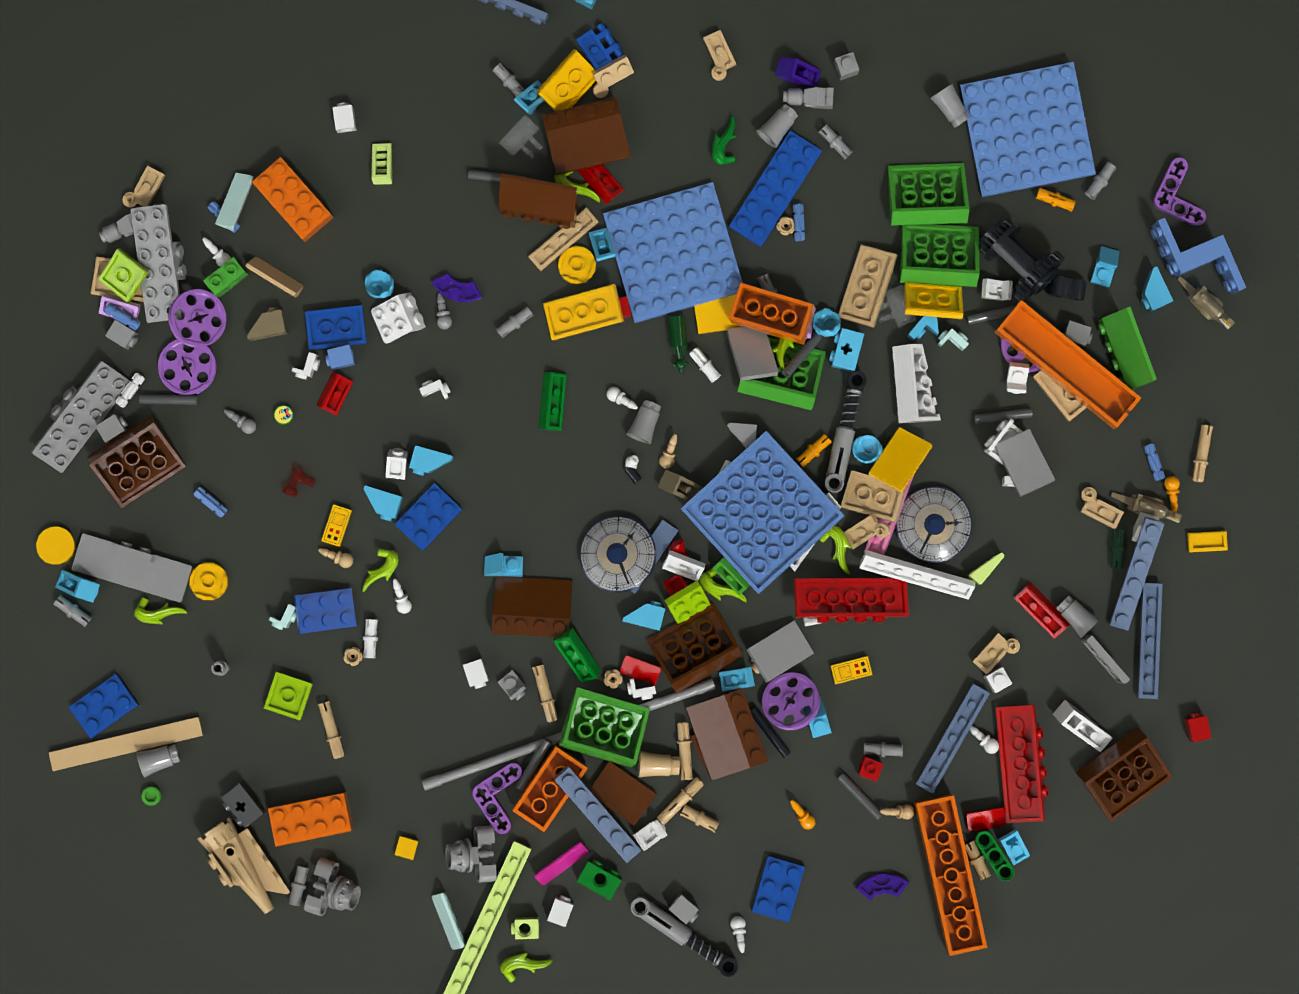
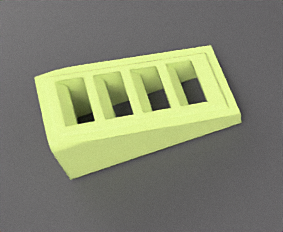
[372,143,392,185]
[967,553,1005,585]

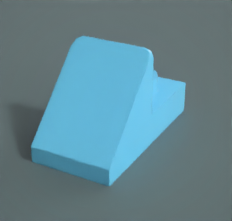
[514,80,544,115]
[589,227,615,262]
[1090,246,1120,288]
[907,316,939,341]
[484,553,523,577]
[719,667,755,691]
[804,696,832,738]
[998,829,1030,865]

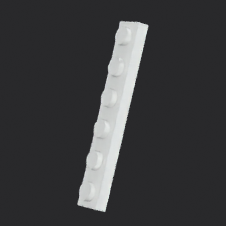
[859,550,975,600]

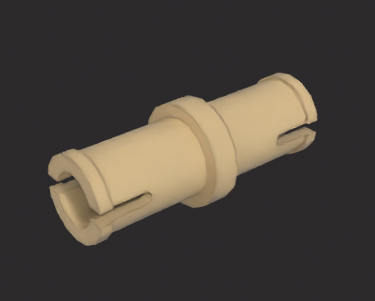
[680,804,720,833]
[965,840,991,880]

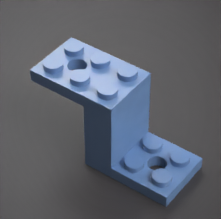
[1150,218,1246,295]

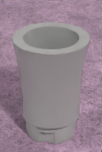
[930,83,970,128]
[756,104,798,148]
[626,400,661,444]
[1056,595,1100,638]
[136,744,181,778]

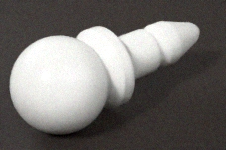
[202,237,231,267]
[606,387,638,409]
[393,579,412,614]
[969,726,999,754]
[730,916,746,953]

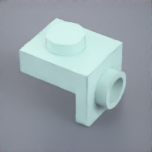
[938,329,969,351]
[269,604,297,630]

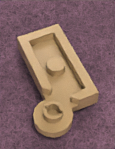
[703,30,736,81]
[592,54,634,98]
[122,166,166,208]
[1080,487,1124,529]
[844,514,891,549]
[972,633,1020,675]

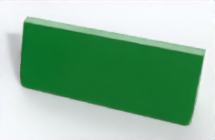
[539,372,567,431]
[553,628,600,683]

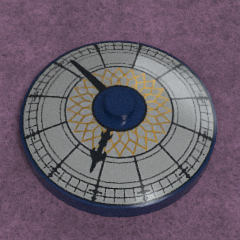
[895,486,972,563]
[579,516,657,593]

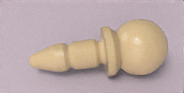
[659,434,677,469]
[318,548,354,568]
[880,804,915,820]

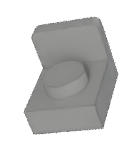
[498,670,527,701]

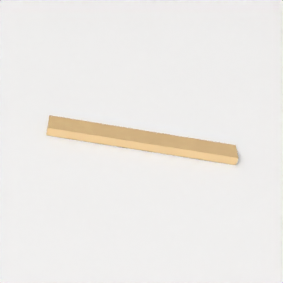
[49,717,204,771]

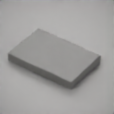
[726,327,778,381]
[995,429,1055,497]
[746,620,814,683]
[1081,635,1130,684]

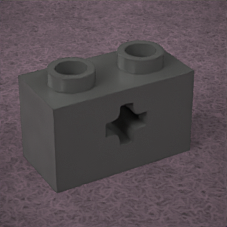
[221,782,265,828]

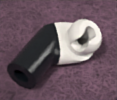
[624,455,642,484]

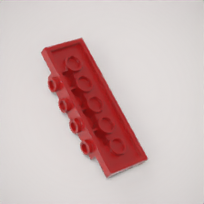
[793,578,909,623]
[996,705,1049,823]

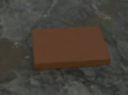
[589,761,656,826]

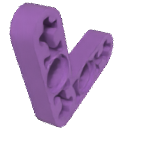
[1153,158,1206,227]
[473,763,522,834]

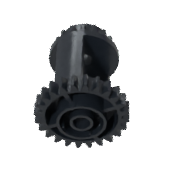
[979,219,1065,302]

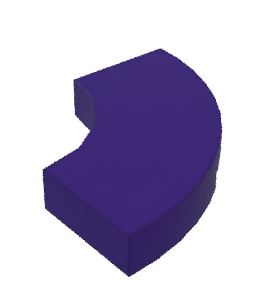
[431,273,483,303]
[855,873,909,900]

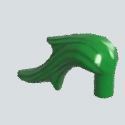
[712,115,736,165]

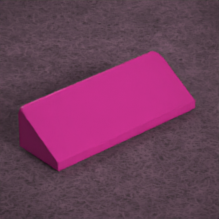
[534,841,589,885]

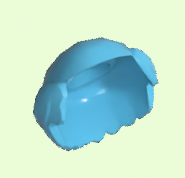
[364,270,394,298]
[812,308,841,337]
[852,435,883,464]

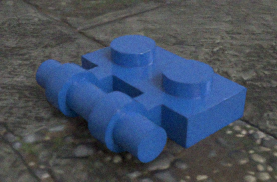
[576,23,624,70]

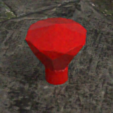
[668,538,689,557]

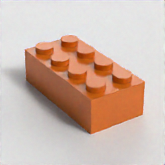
[252,157,334,242]
[728,283,816,345]
[512,744,588,832]
[268,792,354,847]

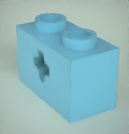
[829,328,864,372]

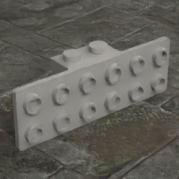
[131,204,187,323]
[31,361,130,473]
[71,534,192,602]

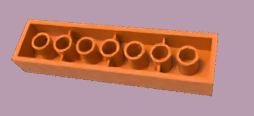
[914,794,988,956]

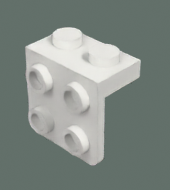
[371,292,426,344]
[984,418,1023,465]

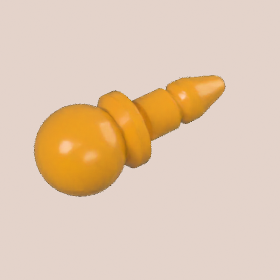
[1164,476,1180,512]
[790,800,815,830]

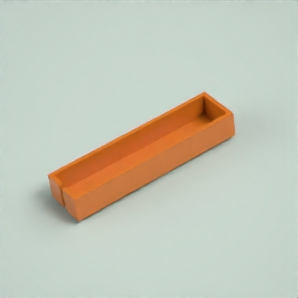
[994,300,1141,429]

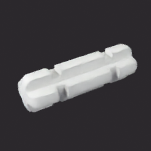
[115,373,145,408]

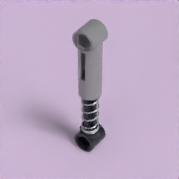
[824,371,867,493]
[631,896,738,977]

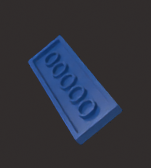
[729,131,822,248]

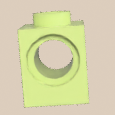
[511,917,539,939]

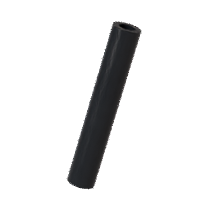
[750,707,791,758]

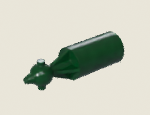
[668,315,689,374]

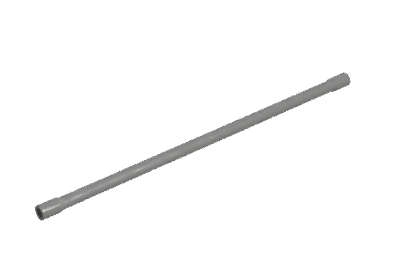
[422,678,716,791]

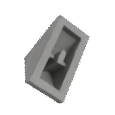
[727,423,757,449]

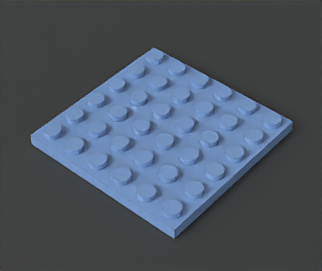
[960,62,1096,198]
[603,182,743,323]
[681,431,844,594]

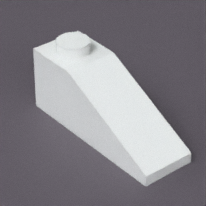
[1053,700,1113,752]

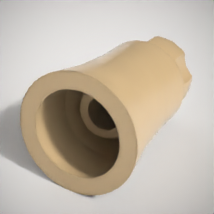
[638,751,680,778]

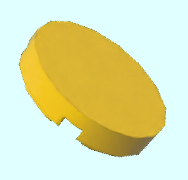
[558,246,596,285]
[36,527,76,565]
[189,562,228,600]

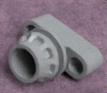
[445,825,497,883]
[304,857,361,917]

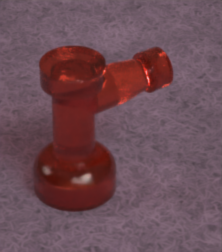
[282,468,315,498]

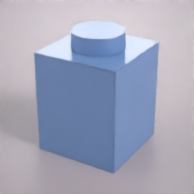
[325,345,356,370]

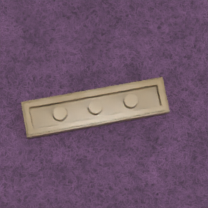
[528,207,599,271]

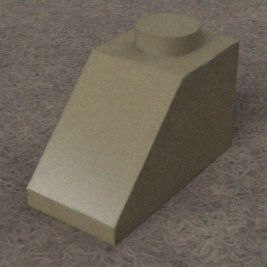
[247,307,288,341]
[658,470,704,501]

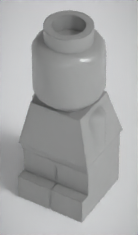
[783,87,834,109]
[99,214,134,243]

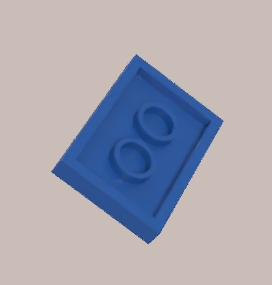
[305,305,367,350]
[395,483,463,551]
[294,588,357,634]
[69,674,139,739]
[752,856,805,923]

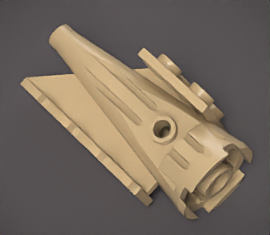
[197,817,290,914]

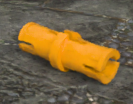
[1035,187,1076,212]
[795,434,832,468]

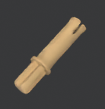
[1192,425,1213,482]
[532,664,558,722]
[318,701,344,759]
[677,722,693,780]
[656,777,704,825]

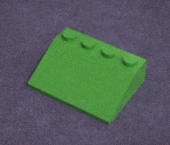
[888,163,969,226]
[900,224,980,287]
[1098,307,1157,389]
[737,337,826,410]
[558,687,650,767]

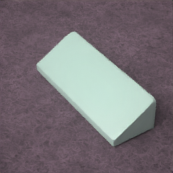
[215,173,254,231]
[432,891,466,950]

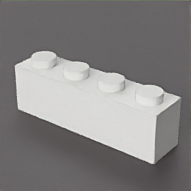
[892,344,941,423]

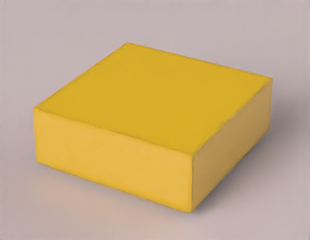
[395,836,419,860]

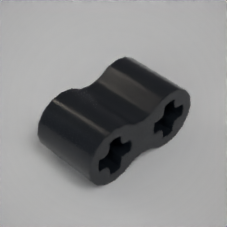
[1048,276,1087,301]

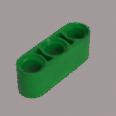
[974,830,1014,881]

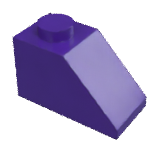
[775,58,821,88]

